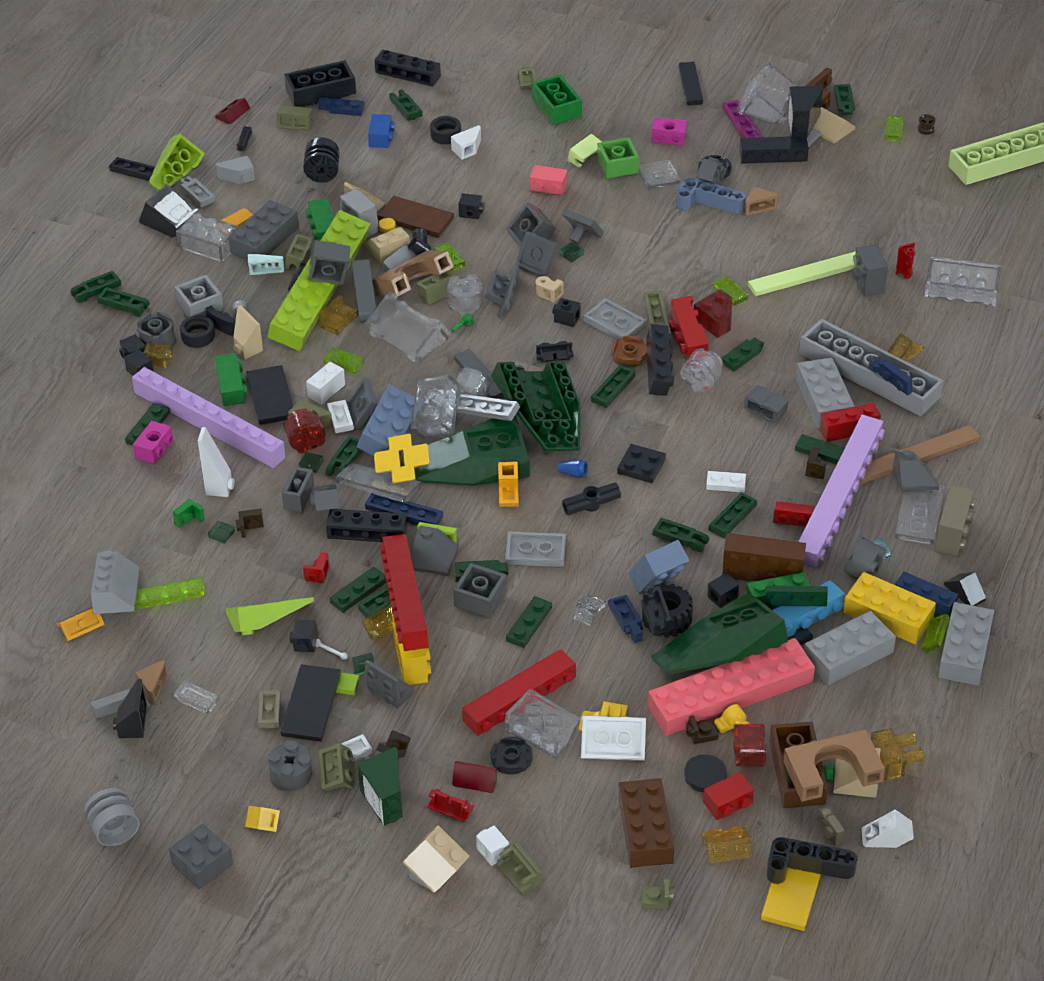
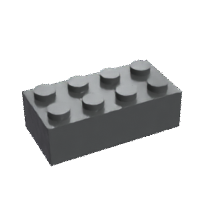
[229,200,299,265]

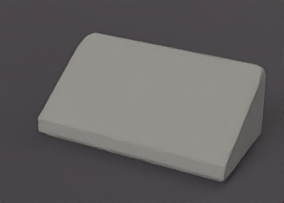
[383,245,416,272]
[90,689,130,719]

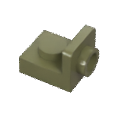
[517,67,536,89]
[642,879,674,910]

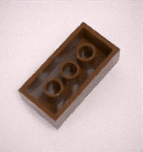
[722,533,806,581]
[769,722,828,808]
[618,778,674,868]

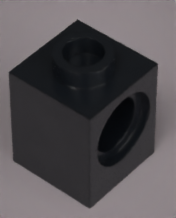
[707,573,739,608]

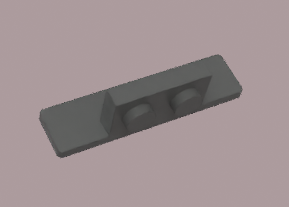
[485,261,521,318]

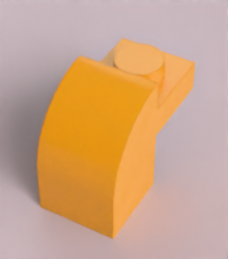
[498,462,519,507]

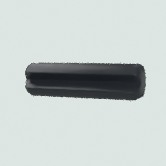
[236,126,252,151]

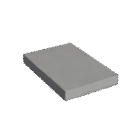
[583,298,647,340]
[505,532,566,567]

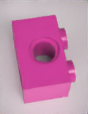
[651,117,687,146]
[133,421,174,464]

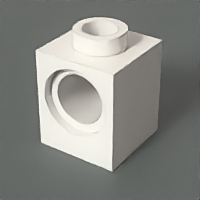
[476,826,509,866]

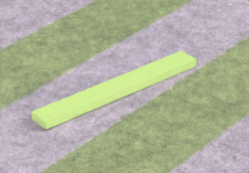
[748,251,856,296]

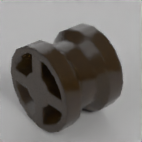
[918,114,936,135]

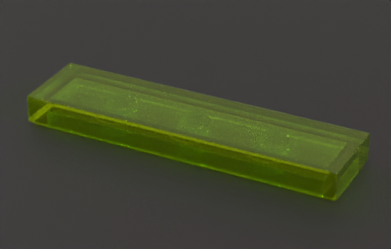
[135,577,205,610]

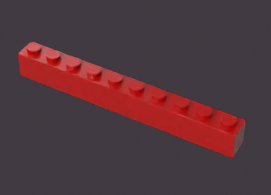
[380,534,429,651]

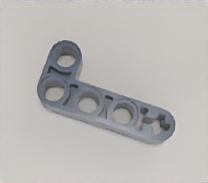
[676,178,746,214]

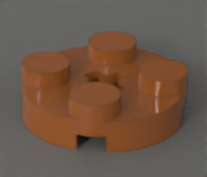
[612,335,647,367]

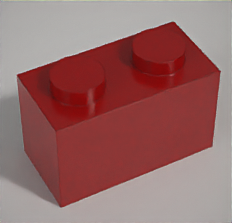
[703,772,754,820]

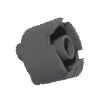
[137,312,176,354]
[843,537,887,579]
[268,740,312,791]

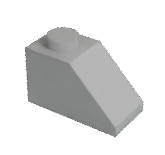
[216,156,255,184]

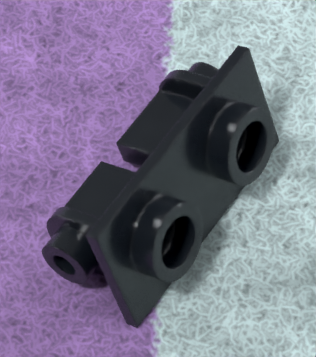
[536,341,573,362]

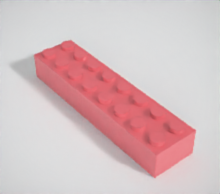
[647,638,815,736]

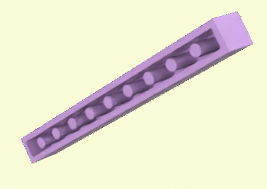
[132,367,286,469]
[799,415,885,567]

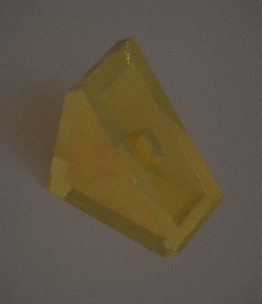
[887,333,924,361]

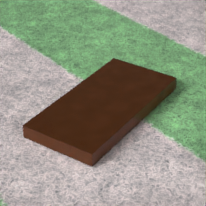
[378,196,454,238]

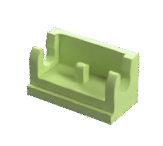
[567,134,602,167]

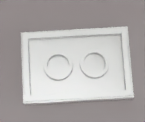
[581,716,646,761]

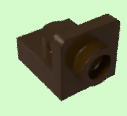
[805,447,826,479]
[235,509,264,538]
[686,716,718,744]
[376,730,411,758]

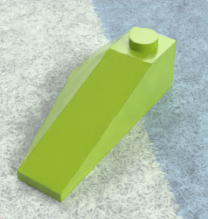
[148,133,205,191]
[225,597,314,635]

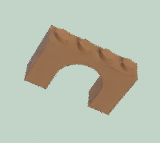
[372,251,454,297]
[783,729,885,802]

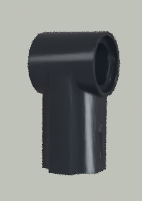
[408,228,431,256]

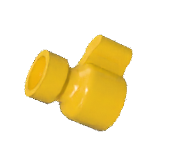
[714,704,753,738]

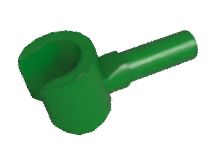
[451,313,475,332]

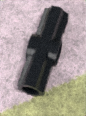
[562,482,621,515]

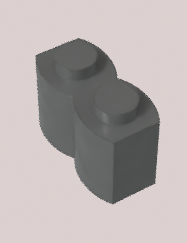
[744,385,788,422]

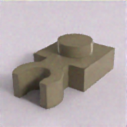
[818,806,845,846]

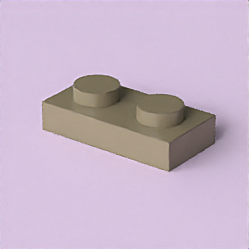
[258,690,281,728]

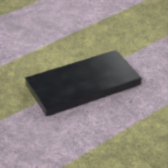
[246,365,293,425]
[280,664,341,742]

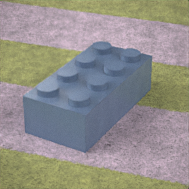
[356,384,422,456]

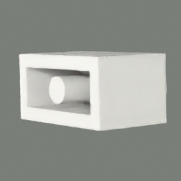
[306,362,345,405]

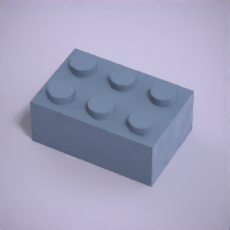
[628,540,690,593]

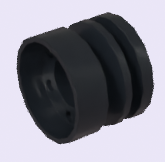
[303,137,340,182]

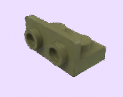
[318,743,355,792]

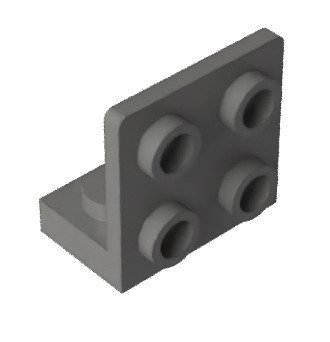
[365,660,414,708]

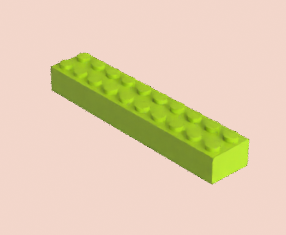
[267,210,371,352]

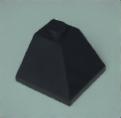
[113,679,147,738]

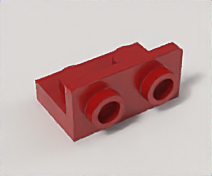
[773,501,815,527]

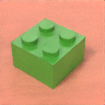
[597,137,639,179]

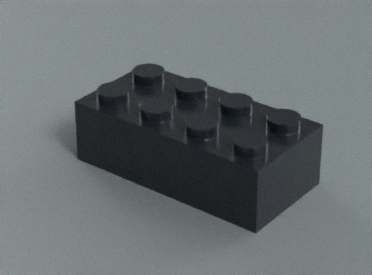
[284,60,356,107]

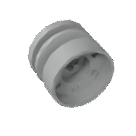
[84,788,140,846]

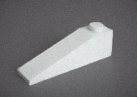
[198,427,234,497]

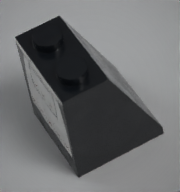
[787,86,823,138]
[139,184,198,238]

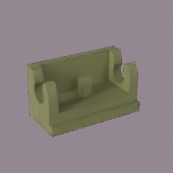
[277,106,313,131]
[284,234,313,272]
[416,271,457,306]
[497,842,542,895]

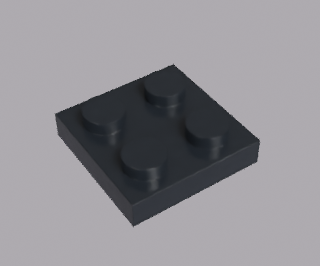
[617,444,666,484]

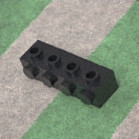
[374,49,441,87]
[646,324,674,396]
[326,509,407,542]

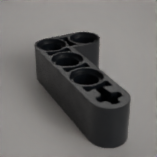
[767,837,858,884]

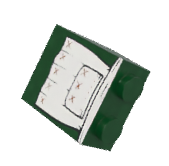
[357,747,403,826]

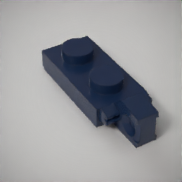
[318,98,365,116]
[869,357,912,396]
[608,595,643,643]

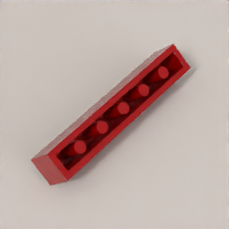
[462,649,576,736]

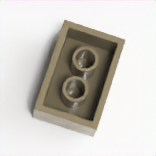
[935,485,976,557]

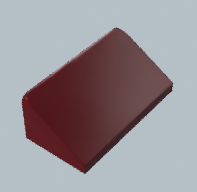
[215,98,250,124]
[452,761,497,793]

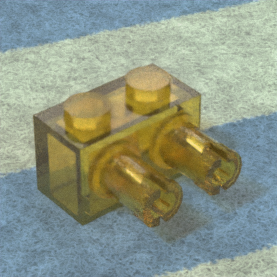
[871,728,925,780]

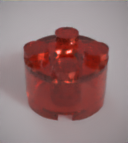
[283,409,326,454]
[733,723,766,767]

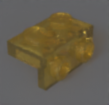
[702,826,752,863]

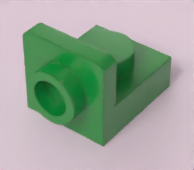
[173,499,205,528]

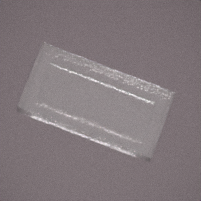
[173,680,219,714]

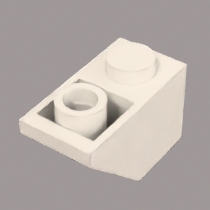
[451,125,481,159]
[862,810,914,848]

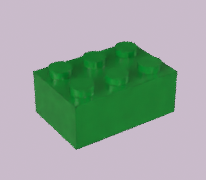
[532,74,582,125]

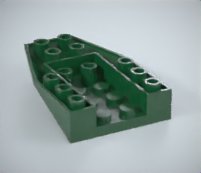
[491,362,580,451]
[414,415,530,486]
[651,592,788,675]

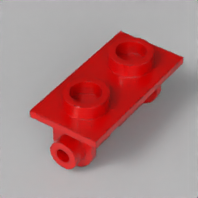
[895,242,916,279]
[426,789,475,822]

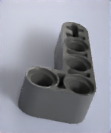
[351,259,377,322]

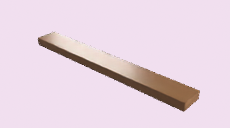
[859,425,980,485]

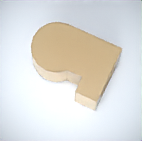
[536,276,564,303]

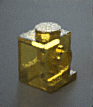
[144,341,173,368]

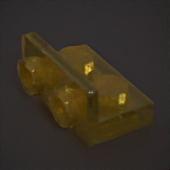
[319,295,358,335]
[362,604,393,639]

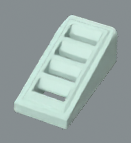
[248,254,284,275]

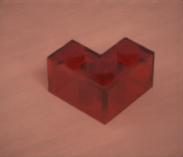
[694,289,732,338]

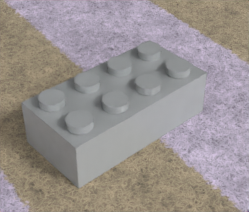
[796,357,855,429]
[938,602,994,686]
[804,611,896,686]

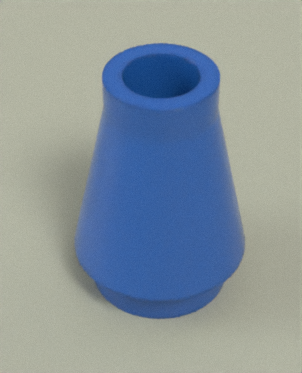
[558,459,588,478]

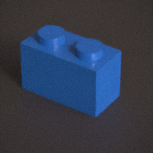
[368,114,395,148]

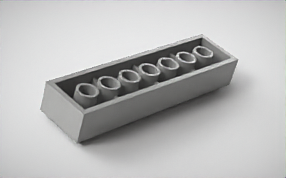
[799,319,944,416]

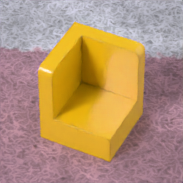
[245,806,280,832]

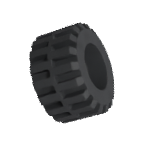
[642,583,693,637]

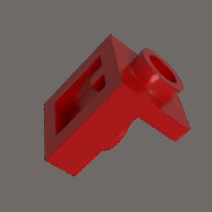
[303,552,330,583]

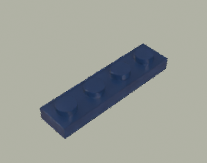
[365,491,443,525]

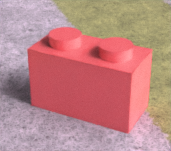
[530,165,568,195]

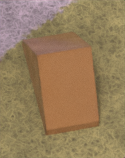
[745,187,778,216]
[135,660,168,705]

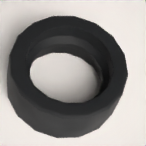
[430,116,461,144]
[180,315,215,348]

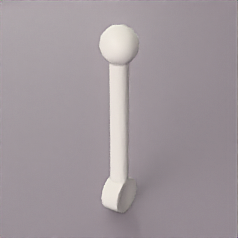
[316,639,348,660]

